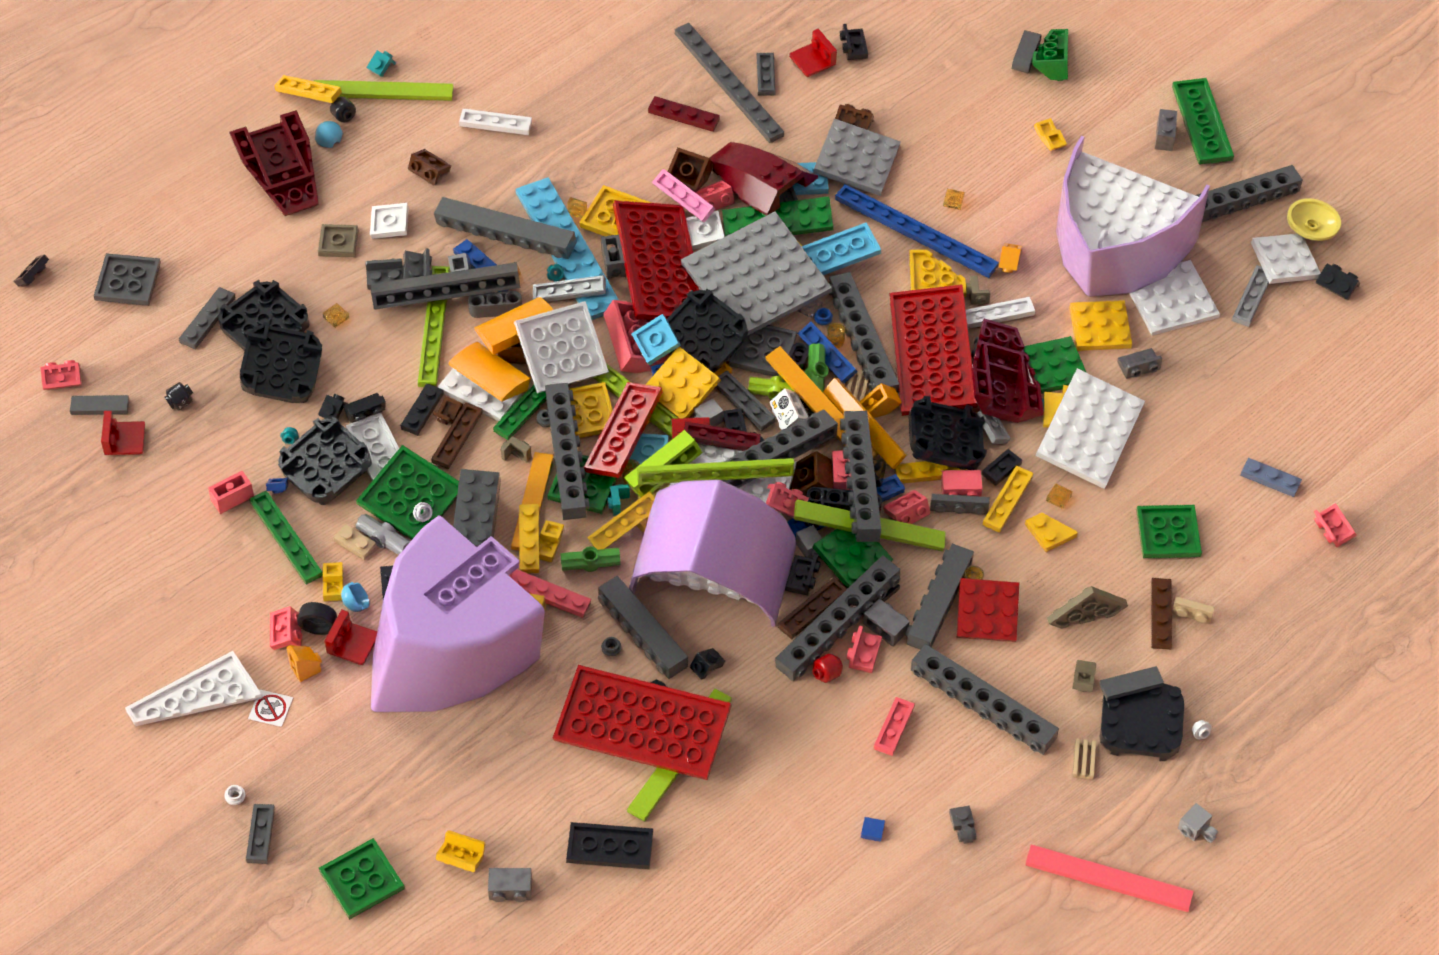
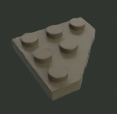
[1047,586,1128,628]

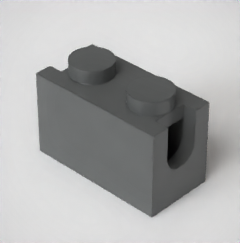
[601,235,625,279]

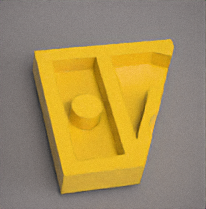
[1025,512,1078,552]

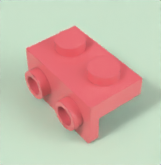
[1314,503,1357,547]

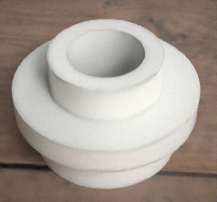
[413,502,432,522]
[1192,720,1212,740]
[225,785,246,805]

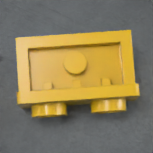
[436,830,486,872]

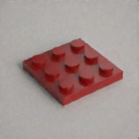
[956,578,1020,642]

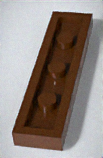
[431,402,483,469]
[778,577,847,640]
[1151,578,1172,650]

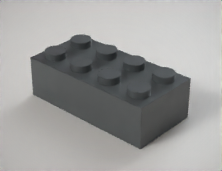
[453,469,501,547]

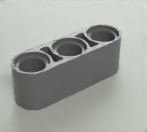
[1011,30,1041,73]
[468,291,522,318]

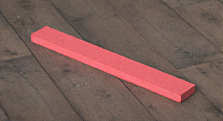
[1025,844,1194,912]

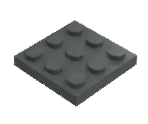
[94,253,161,306]
[729,325,797,377]

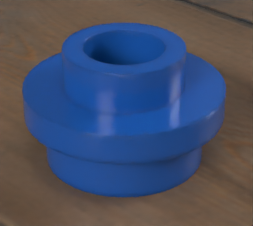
[814,308,833,325]

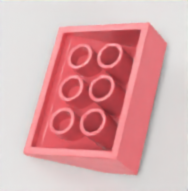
[603,300,671,373]

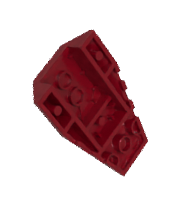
[229,110,319,216]
[709,142,818,216]
[971,318,1044,423]

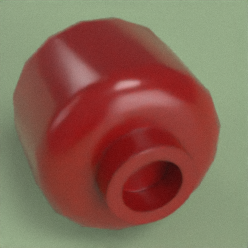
[813,654,843,683]

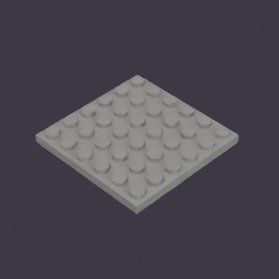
[681,212,832,336]

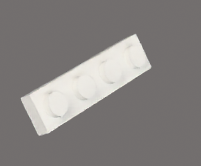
[459,109,532,135]
[966,297,1035,329]

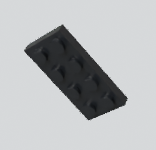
[566,822,653,869]

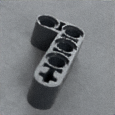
[805,487,882,528]

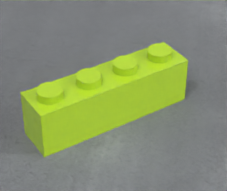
[624,430,703,498]

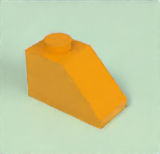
[999,243,1023,273]
[859,383,902,418]
[287,645,322,682]

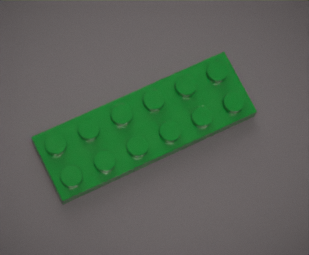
[1172,78,1234,165]
[722,196,834,237]

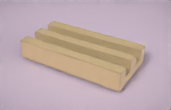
[847,370,869,401]
[1073,738,1096,780]

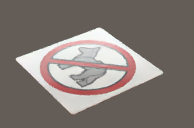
[248,690,293,727]

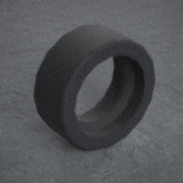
[297,602,337,635]

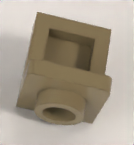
[966,276,990,305]
[500,436,531,462]
[1072,660,1097,692]

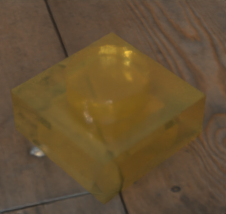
[943,189,965,210]
[567,197,587,218]
[323,303,349,328]
[1046,483,1073,509]

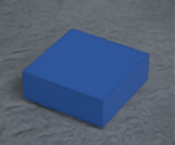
[861,817,885,842]

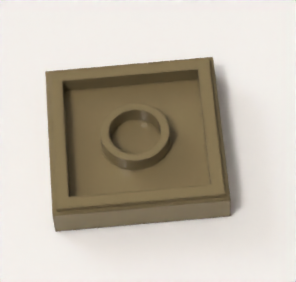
[318,224,358,257]

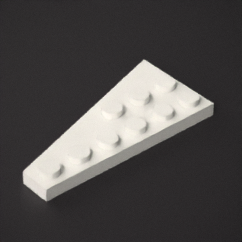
[125,651,262,726]

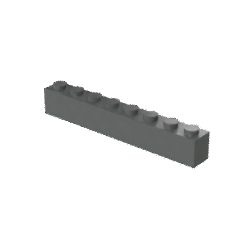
[434,197,577,259]
[371,262,521,310]

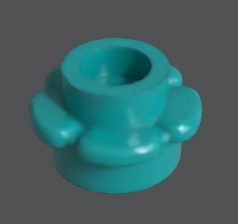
[547,264,564,282]
[280,427,299,445]

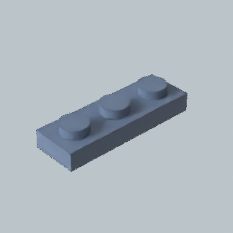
[1240,458,1302,497]

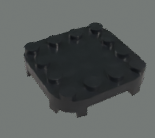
[218,280,310,351]
[667,289,748,373]
[240,322,322,403]
[908,396,987,470]
[278,417,372,505]
[1099,684,1184,761]

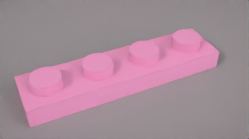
[652,169,715,223]

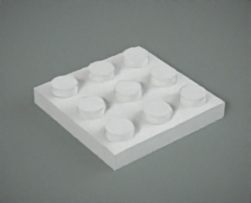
[1251,234,1321,284]

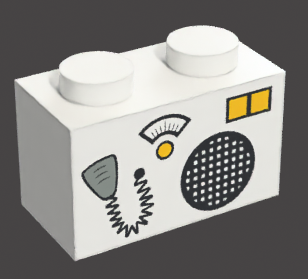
[770,388,808,430]

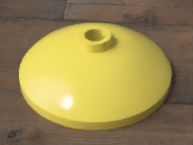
[1287,199,1341,241]

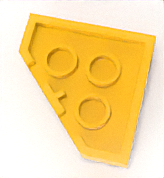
[909,250,966,297]

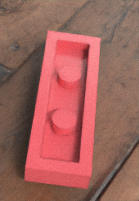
[874,697,915,756]

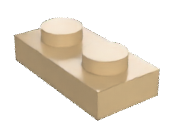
[333,524,376,560]
[1172,596,1215,624]

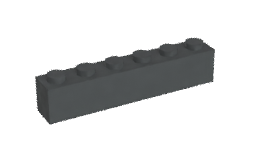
[905,543,974,650]
[598,575,688,679]

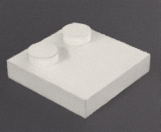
[370,203,409,239]
[686,211,724,250]

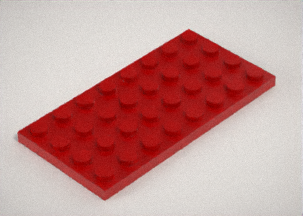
[613,200,700,320]
[889,284,977,416]
[553,665,732,780]

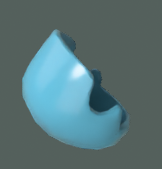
[315,121,343,148]
[341,582,369,612]

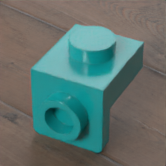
[366,50,397,77]
[607,484,630,516]

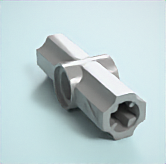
[356,514,411,555]

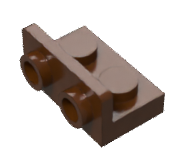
[835,104,874,130]
[408,149,452,185]

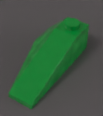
[1032,29,1068,81]

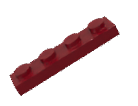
[648,96,720,132]
[684,421,761,451]

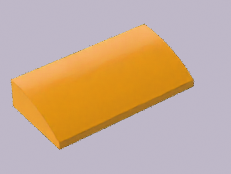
[475,297,553,355]
[449,342,530,402]

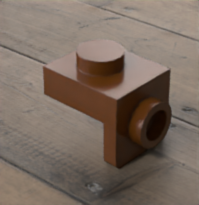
[433,396,463,425]

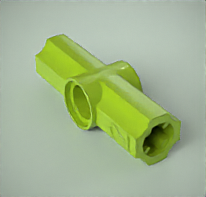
[748,376,801,400]

